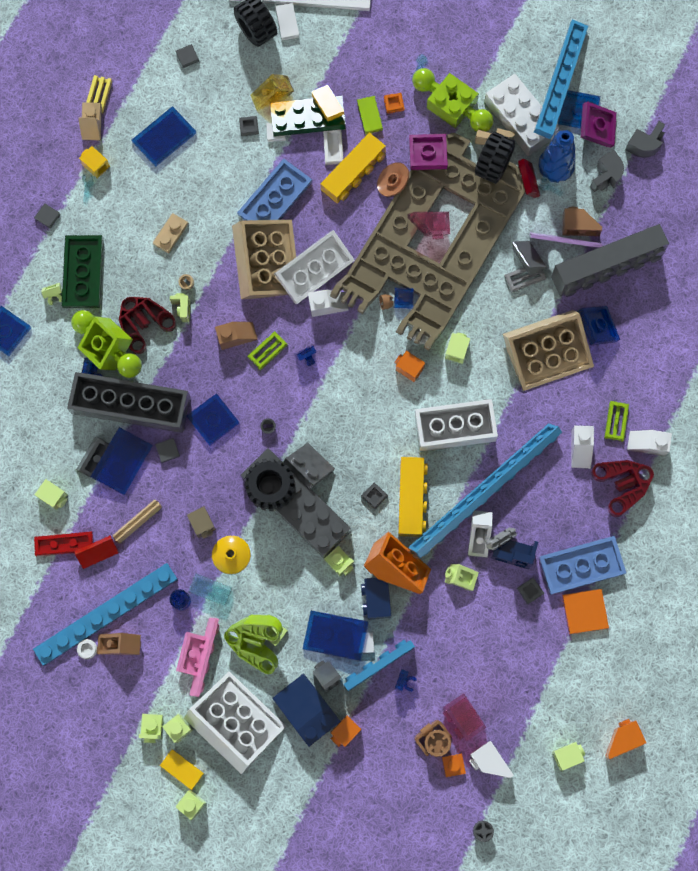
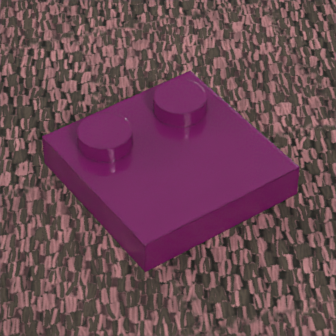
[580,101,617,148]
[409,134,448,170]

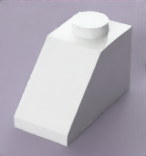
[308,290,349,317]
[571,425,594,468]
[627,430,672,456]
[468,510,492,557]
[469,741,514,778]

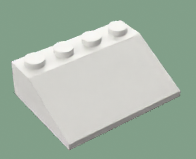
[184,672,286,775]

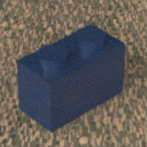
[361,578,391,620]

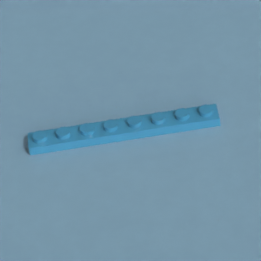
[534,19,588,139]
[33,563,178,666]

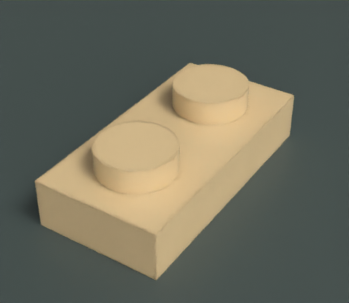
[153,213,189,253]

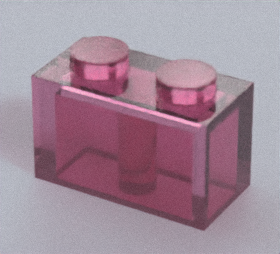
[442,693,487,741]

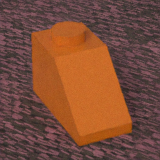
[605,719,646,759]

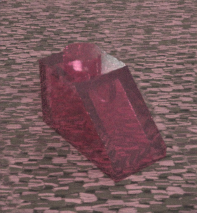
[407,212,450,240]

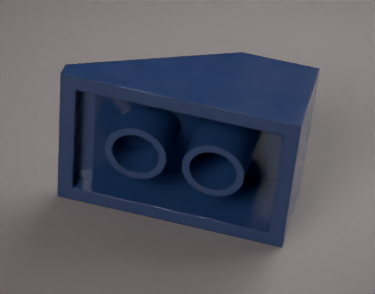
[272,673,341,747]

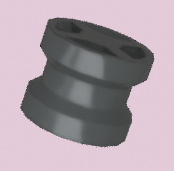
[473,820,494,842]

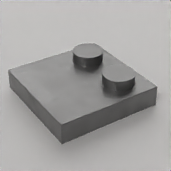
[283,443,335,489]

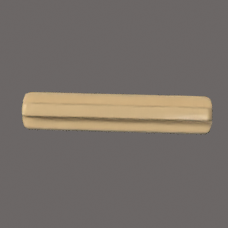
[113,500,162,544]

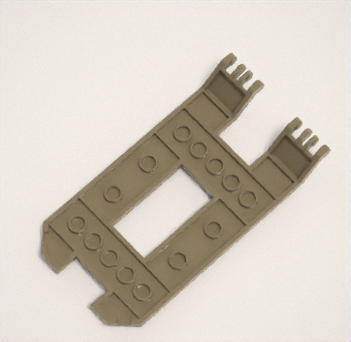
[330,133,525,350]

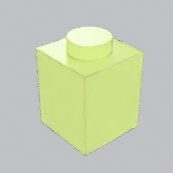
[445,333,470,364]
[34,479,68,510]
[162,714,193,743]
[552,742,585,771]
[176,790,206,820]

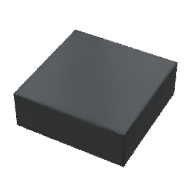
[176,44,199,68]
[239,116,259,136]
[34,203,61,229]
[155,438,180,463]
[361,482,388,509]
[517,577,544,604]

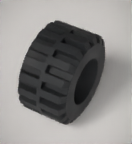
[233,0,277,47]
[475,131,515,184]
[245,458,295,511]

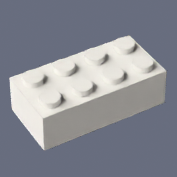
[484,74,559,156]
[415,399,498,452]

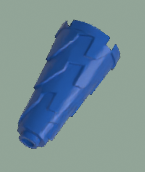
[538,130,576,183]

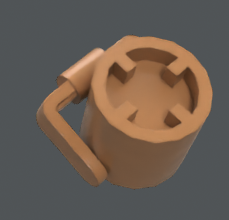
[414,720,452,757]

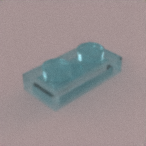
[188,573,232,606]

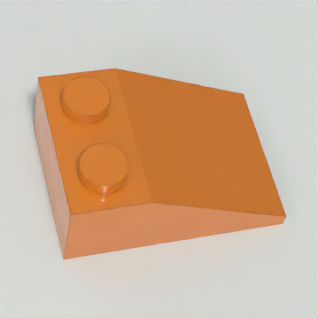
[364,531,431,594]

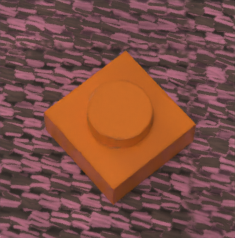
[442,753,466,777]

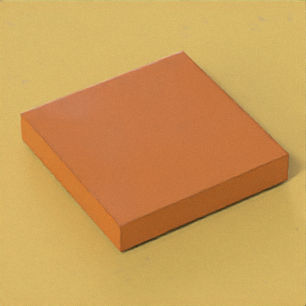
[562,589,609,634]

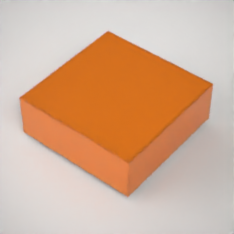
[384,93,405,114]

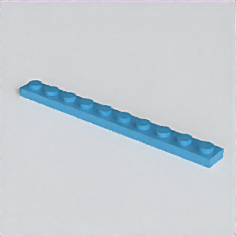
[408,423,562,558]

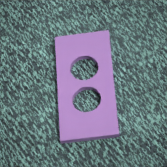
[529,232,603,248]

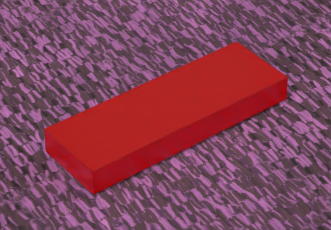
[34,531,93,557]

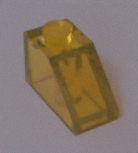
[250,74,294,110]

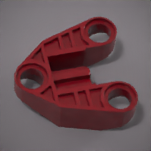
[119,297,176,354]
[591,460,654,517]

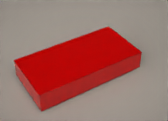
[74,535,119,569]

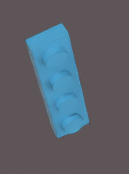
[344,640,415,691]

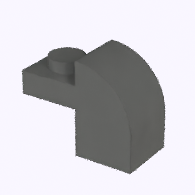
[625,121,665,158]
[590,150,624,192]

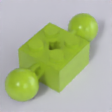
[412,68,493,132]
[71,310,142,378]

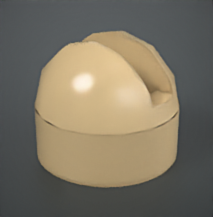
[178,274,194,290]

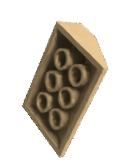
[232,220,296,299]
[502,310,594,391]

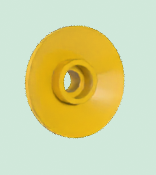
[212,536,251,574]

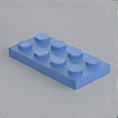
[237,159,312,221]
[539,536,626,595]

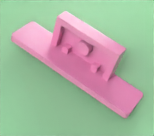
[176,618,219,697]

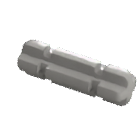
[486,527,517,550]

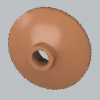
[377,162,409,197]

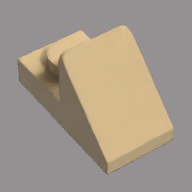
[78,102,102,140]

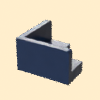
[491,540,539,570]

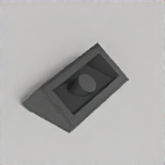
[512,241,547,276]
[76,437,114,480]

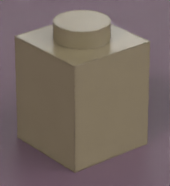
[187,506,216,539]

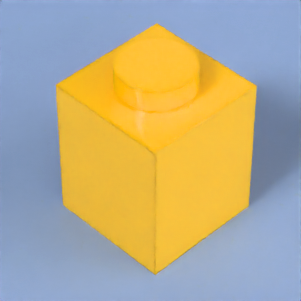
[79,146,110,179]

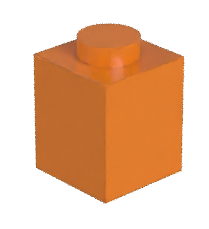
[395,350,425,382]
[330,715,362,747]

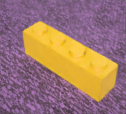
[320,132,386,204]
[398,457,428,537]

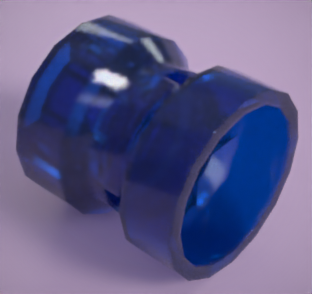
[169,589,191,611]

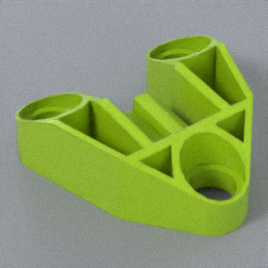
[224,615,283,674]

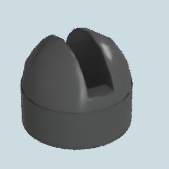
[260,418,276,434]

